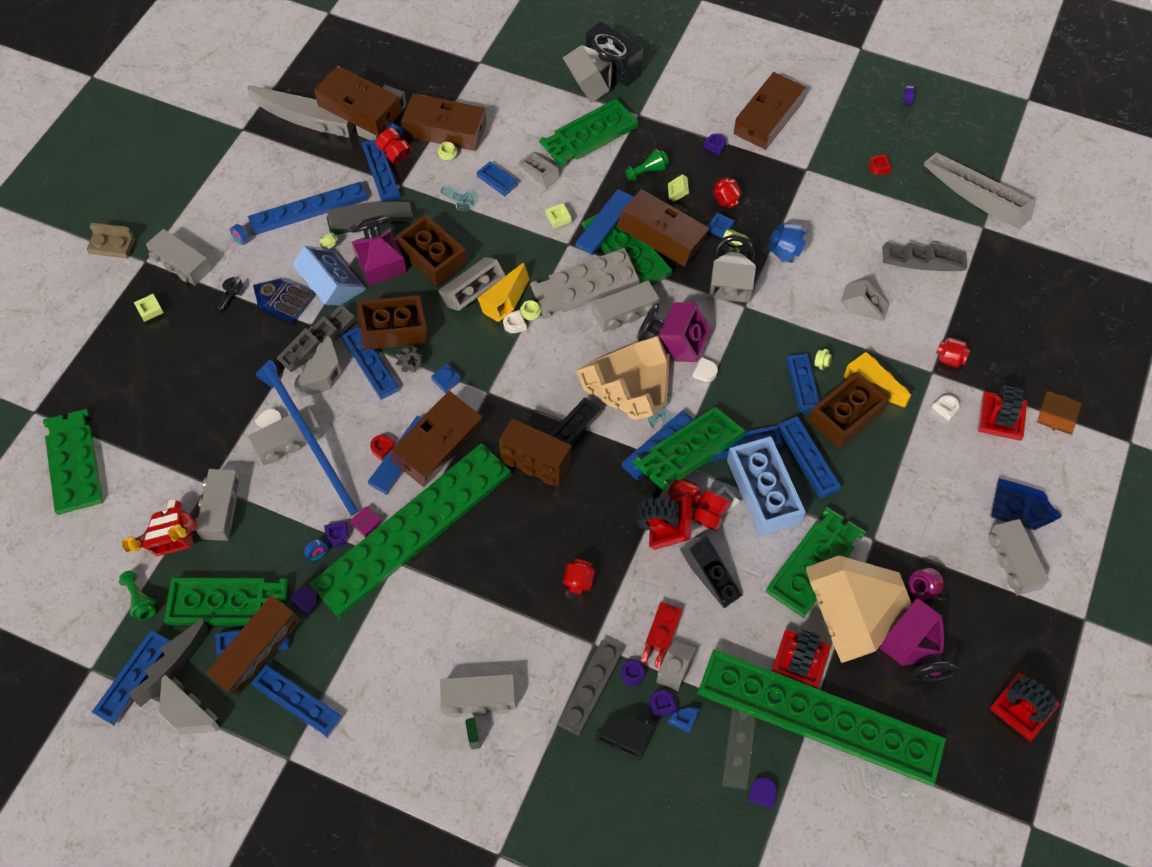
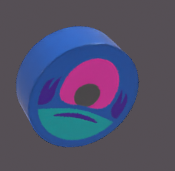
[230,224,249,245]
[304,539,328,562]

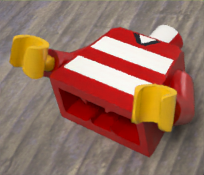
[121,500,197,556]

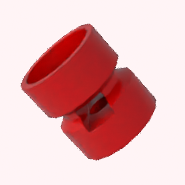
[375,127,412,165]
[691,490,731,531]

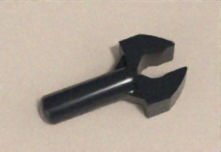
[216,277,244,312]

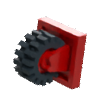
[978,385,1027,441]
[637,495,692,550]
[771,629,831,689]
[989,672,1060,741]

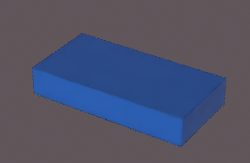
[476,161,518,197]

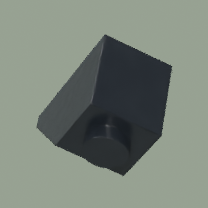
[595,717,653,760]

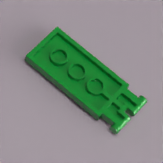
[539,99,638,167]
[582,215,672,286]
[633,407,745,491]
[43,408,103,515]
[765,507,866,618]
[164,578,288,626]

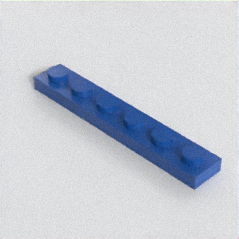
[248,181,368,235]

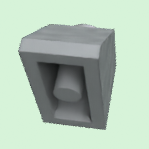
[841,280,889,321]
[656,639,696,692]

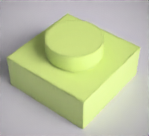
[668,174,689,202]
[545,203,571,229]
[723,229,749,247]
[134,294,163,322]

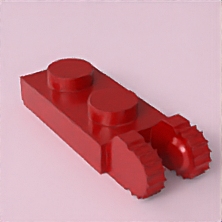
[641,602,682,669]

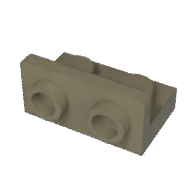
[87,223,135,259]

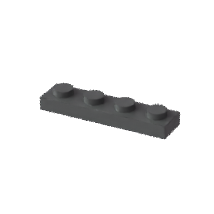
[558,640,623,737]

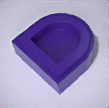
[703,134,726,155]
[324,522,349,547]
[289,587,318,616]
[650,690,677,718]
[748,778,777,809]

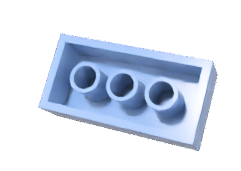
[727,436,806,537]

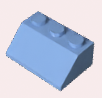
[292,246,366,306]

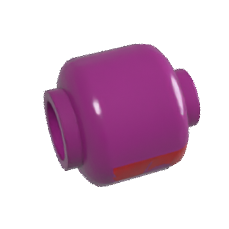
[908,568,944,600]

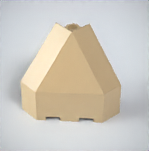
[576,335,670,420]
[806,556,912,663]

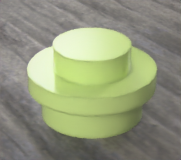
[438,142,457,160]
[319,232,338,249]
[520,300,541,320]
[815,349,832,370]

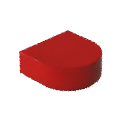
[869,154,892,175]
[370,435,396,461]

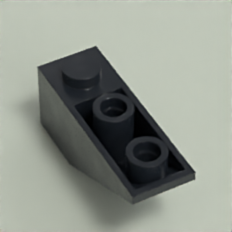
[680,537,743,608]

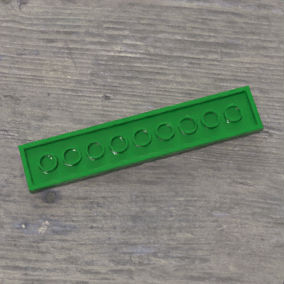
[309,443,511,618]
[697,649,946,786]

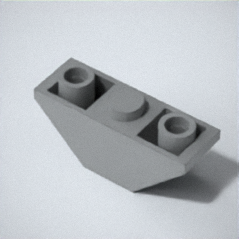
[294,336,341,398]
[159,675,220,734]

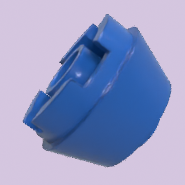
[769,223,807,263]

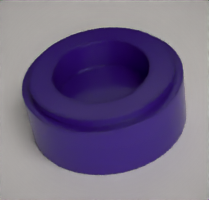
[904,86,914,105]
[621,660,645,686]

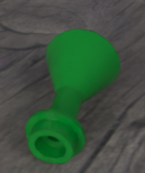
[625,149,669,181]
[119,570,157,621]

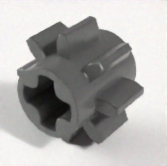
[395,347,422,372]

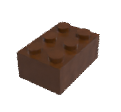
[395,215,467,287]
[356,296,427,350]
[808,372,889,449]
[499,419,571,487]

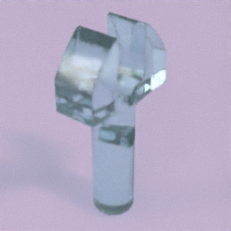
[441,187,474,212]
[648,393,671,429]

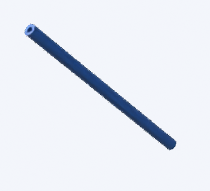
[264,365,359,516]

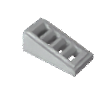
[518,152,559,188]

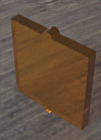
[1037,391,1082,435]

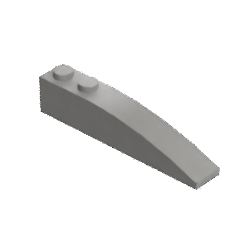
[247,85,355,137]
[924,152,1034,229]

